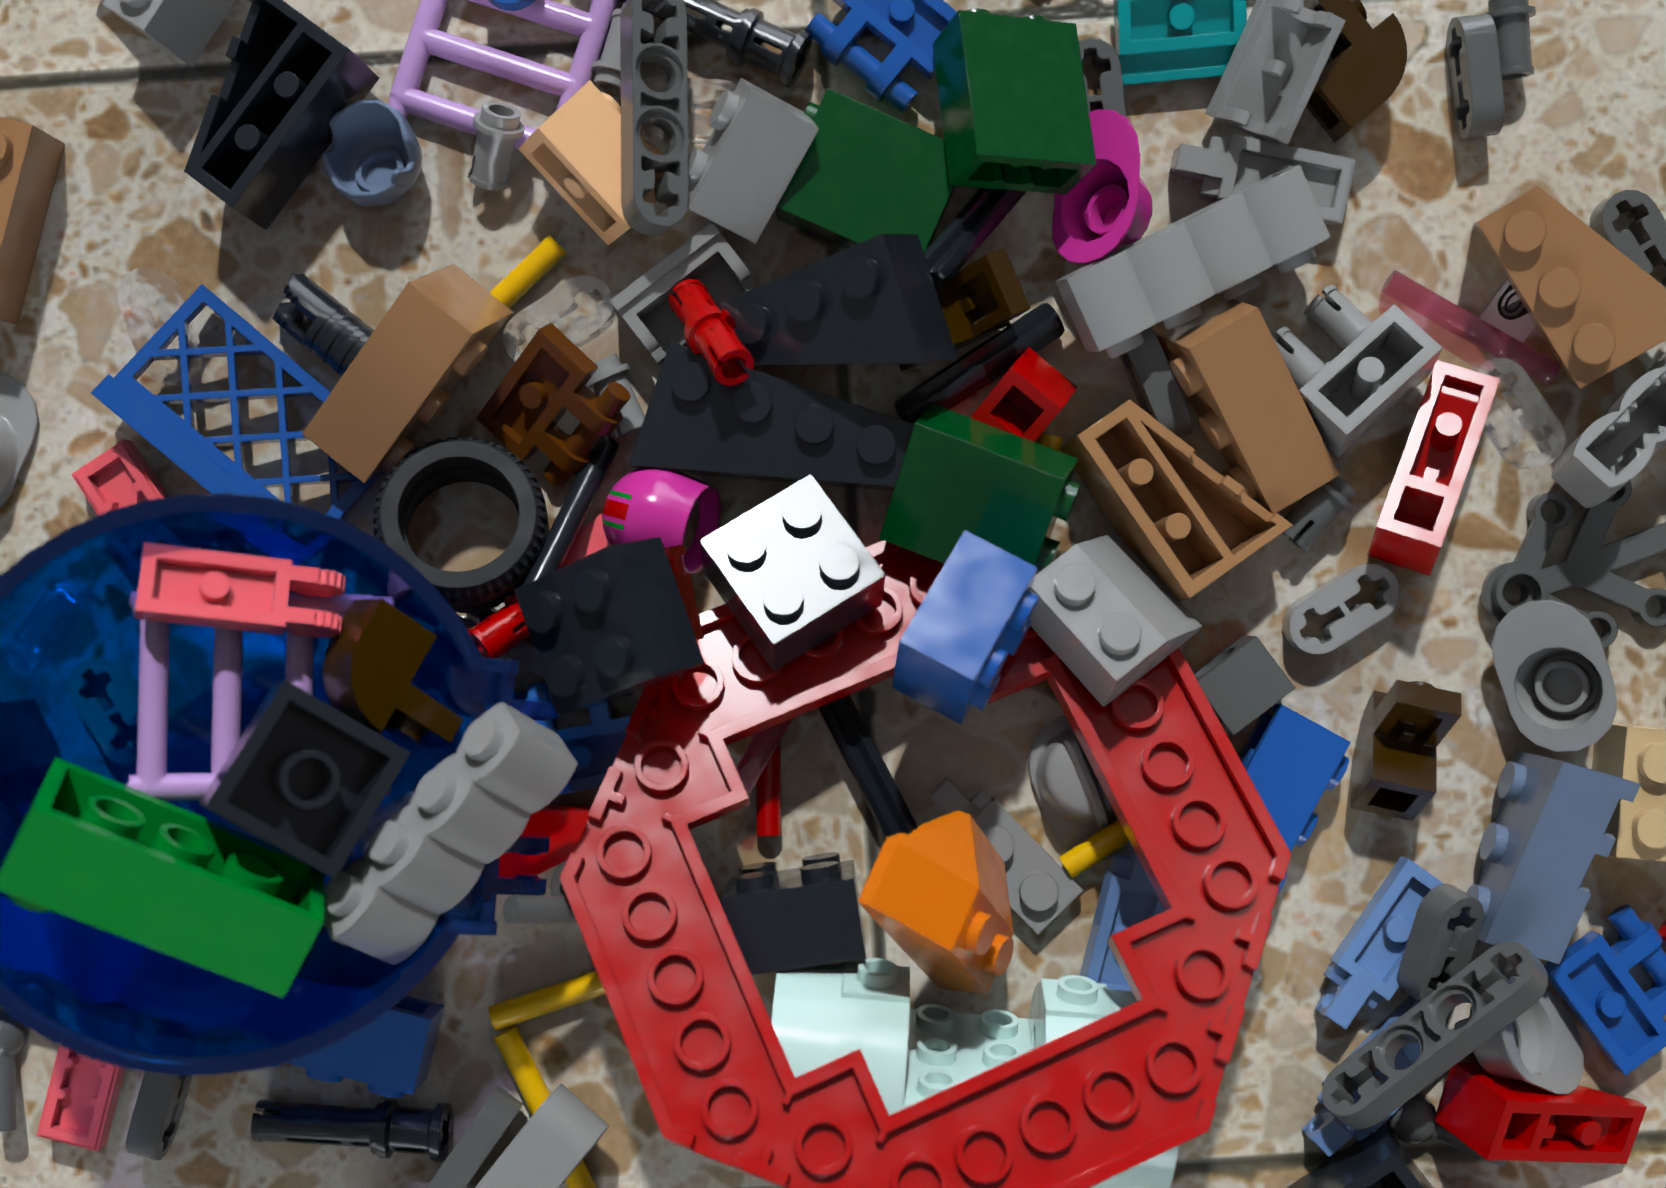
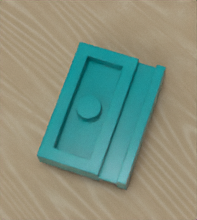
[1113,0,1247,85]

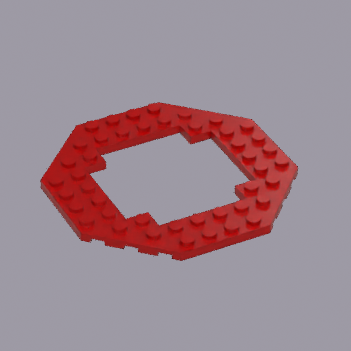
[559,540,1291,1188]

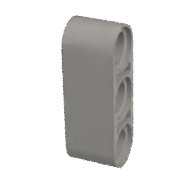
[475,1083,610,1188]

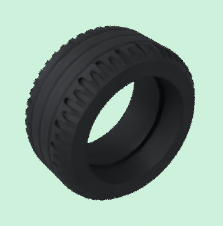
[373,436,549,613]

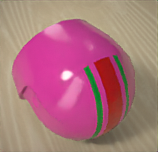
[602,467,722,575]

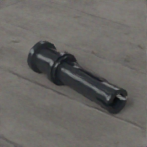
[620,0,813,88]
[251,1099,453,1162]

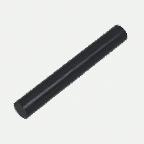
[522,436,619,586]

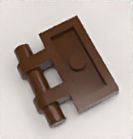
[476,323,630,487]

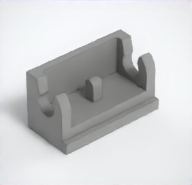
[1205,0,1346,145]
[610,222,758,365]

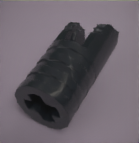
[272,273,374,376]

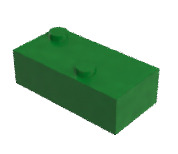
[0,757,325,998]

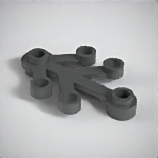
[1481,481,1666,648]

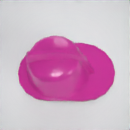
[1052,109,1153,264]

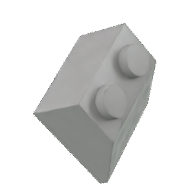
[1029,533,1202,707]

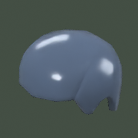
[322,99,423,206]

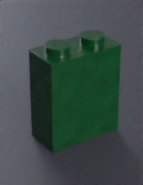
[932,9,1096,195]
[775,88,956,252]
[879,404,1081,574]

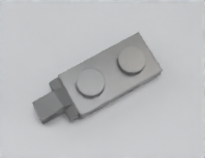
[1169,134,1356,226]
[929,776,1083,935]

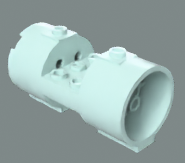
[771,958,1179,1188]

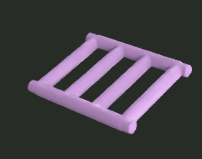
[388,0,620,150]
[126,591,395,802]

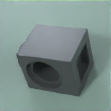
[1193,635,1296,735]

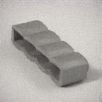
[1055,165,1330,358]
[1551,352,1666,508]
[324,702,577,965]

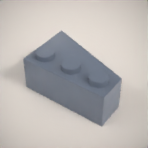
[1467,750,1641,964]

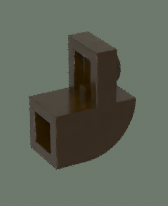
[1302,0,1407,143]
[898,248,1031,372]
[323,599,464,747]
[1350,680,1462,821]

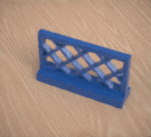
[91,284,386,566]

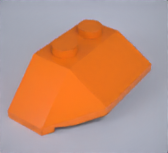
[857,810,1014,993]

